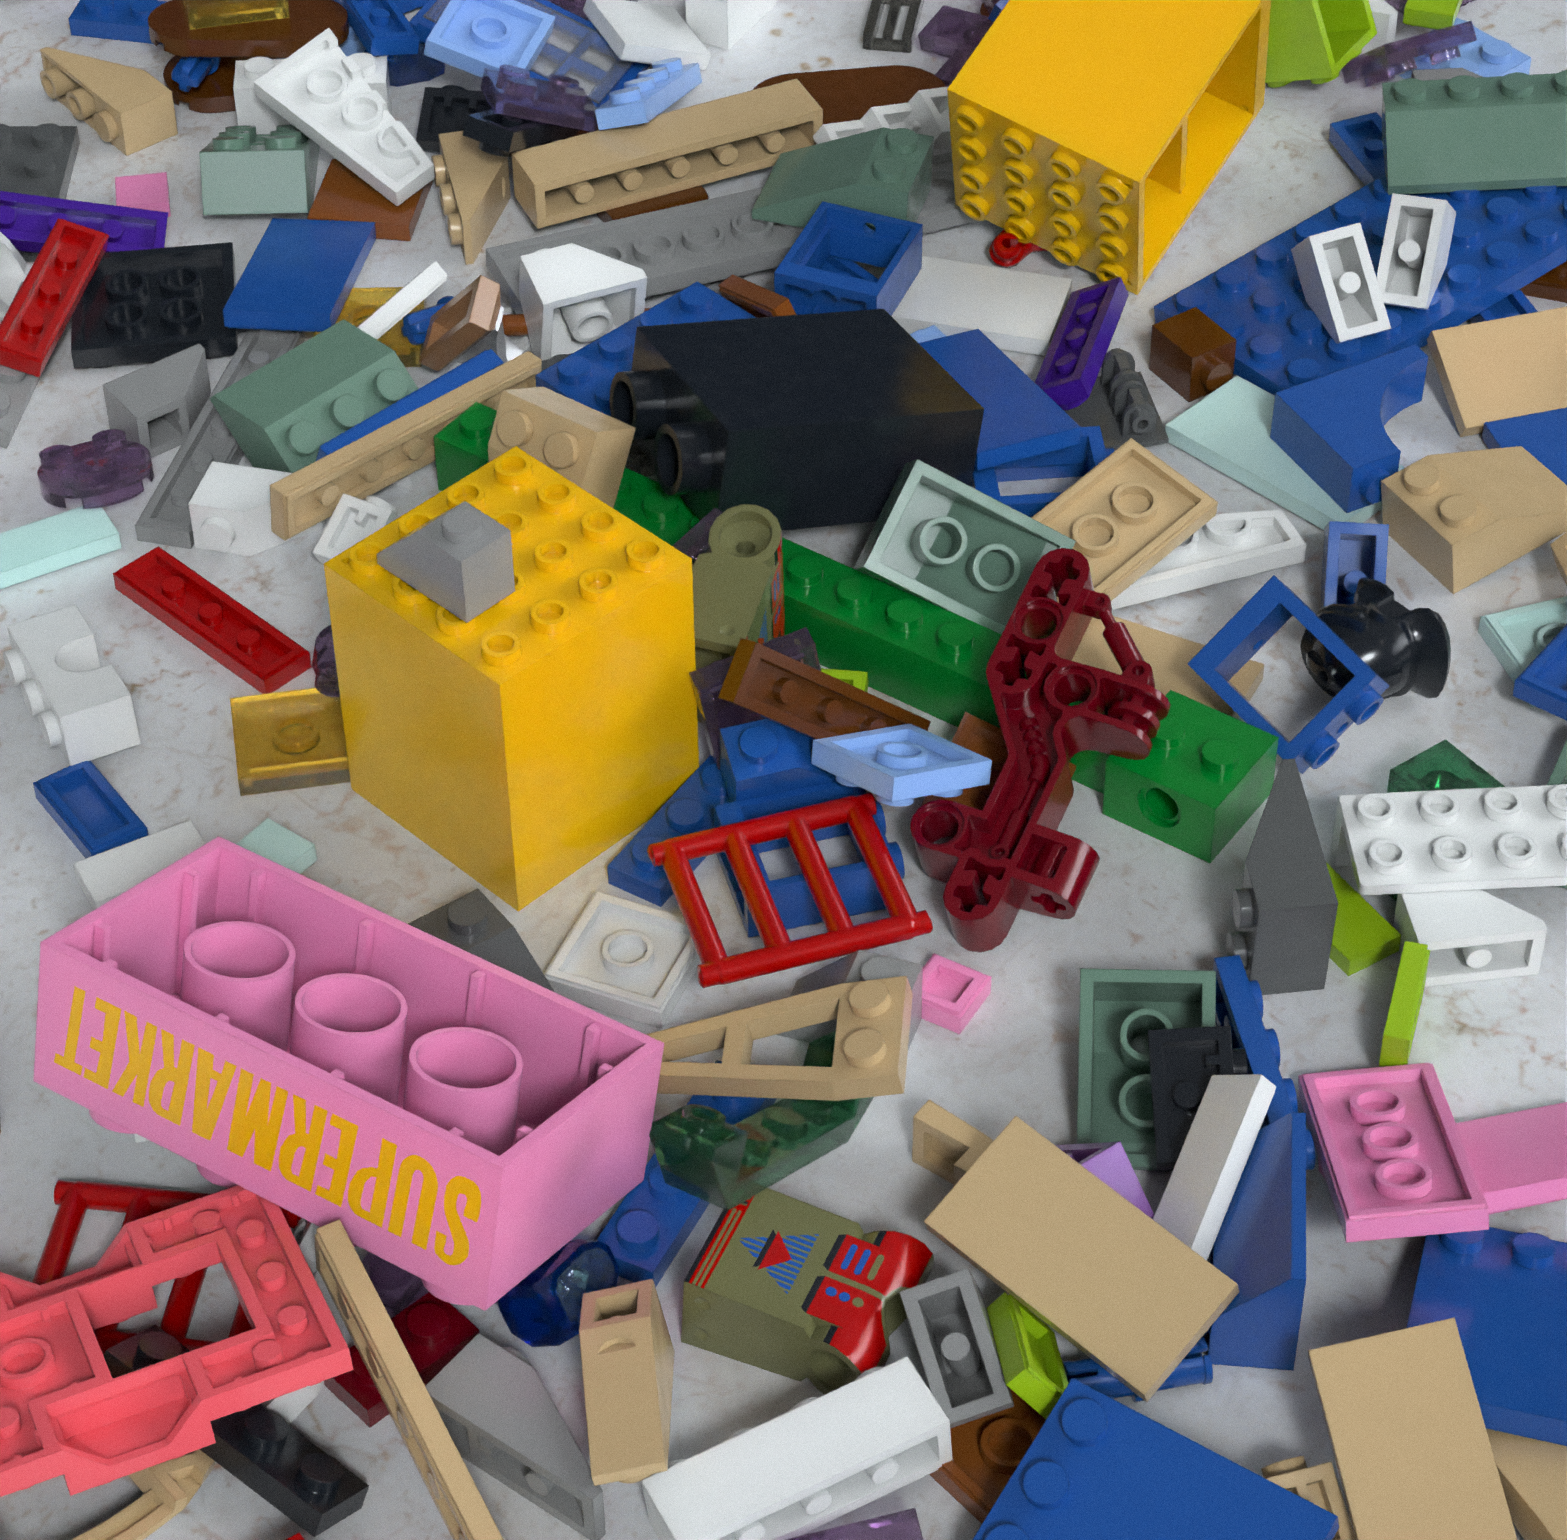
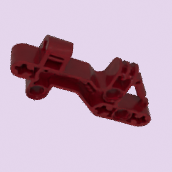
[910,548,1171,953]

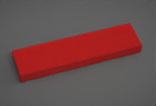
[0,218,109,377]
[113,546,312,696]

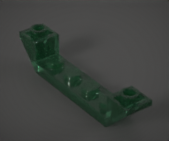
[649,1030,874,1211]

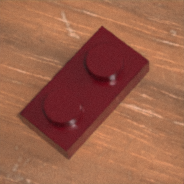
[324,1292,480,1428]

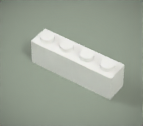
[641,1356,953,1540]

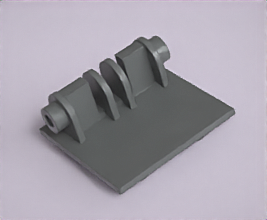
[1064,348,1169,450]

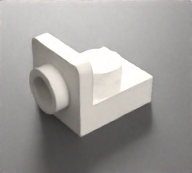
[312,493,398,564]

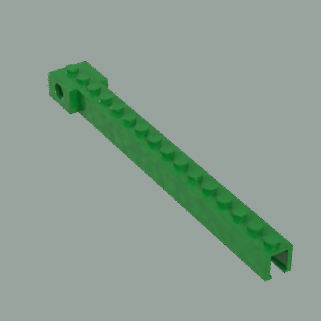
[433,402,1279,863]

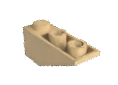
[40,47,178,156]
[431,131,511,265]
[579,1279,675,1486]

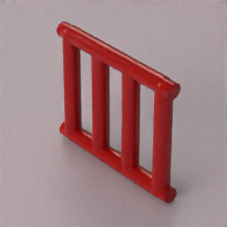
[647,792,933,988]
[32,1180,301,1356]

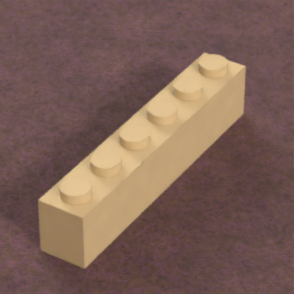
[511,79,823,229]

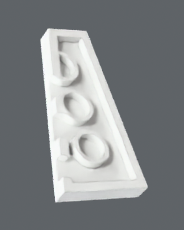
[254,28,435,206]
[1111,509,1306,610]

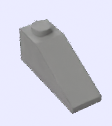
[425,1333,606,1540]

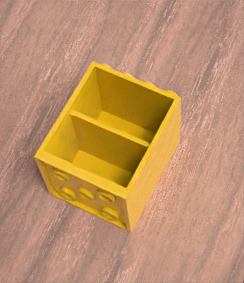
[947,0,1271,295]
[324,446,699,911]

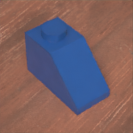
[1321,521,1389,608]
[720,719,836,802]

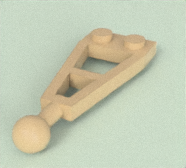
[646,976,913,1101]

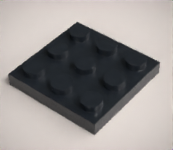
[71,242,238,368]

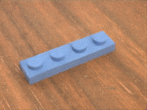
[595,58,702,130]

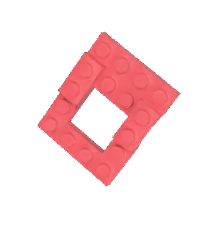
[0,1185,354,1497]

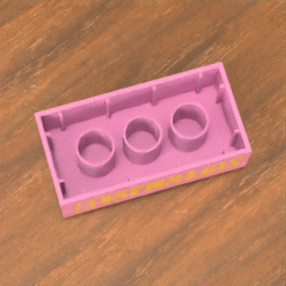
[34,836,664,1311]

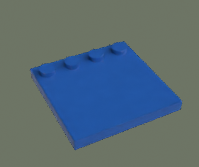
[1406,1227,1567,1446]
[972,1378,1339,1540]

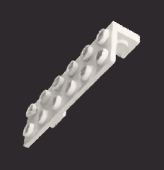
[1331,784,1567,895]

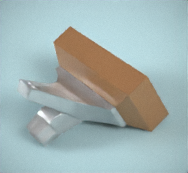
[419,275,525,371]

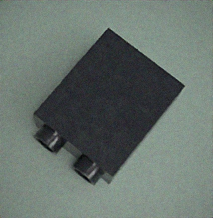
[610,309,984,532]

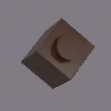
[1149,307,1236,402]

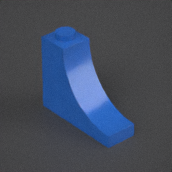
[1270,344,1429,513]

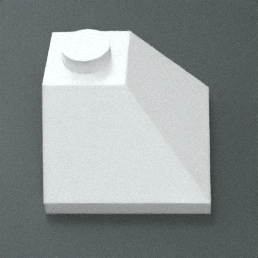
[519,243,647,361]

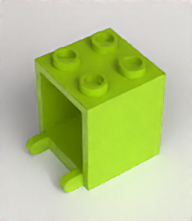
[1265,0,1377,88]

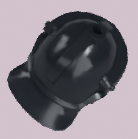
[1300,578,1451,699]

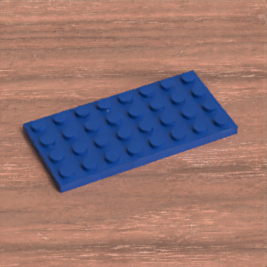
[1154,174,1567,396]

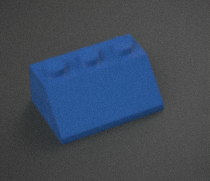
[1204,1112,1306,1371]

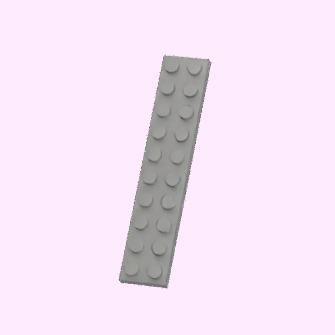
[486,146,987,315]

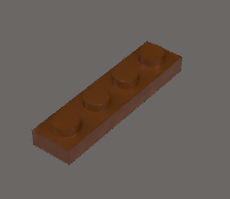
[718,638,931,740]

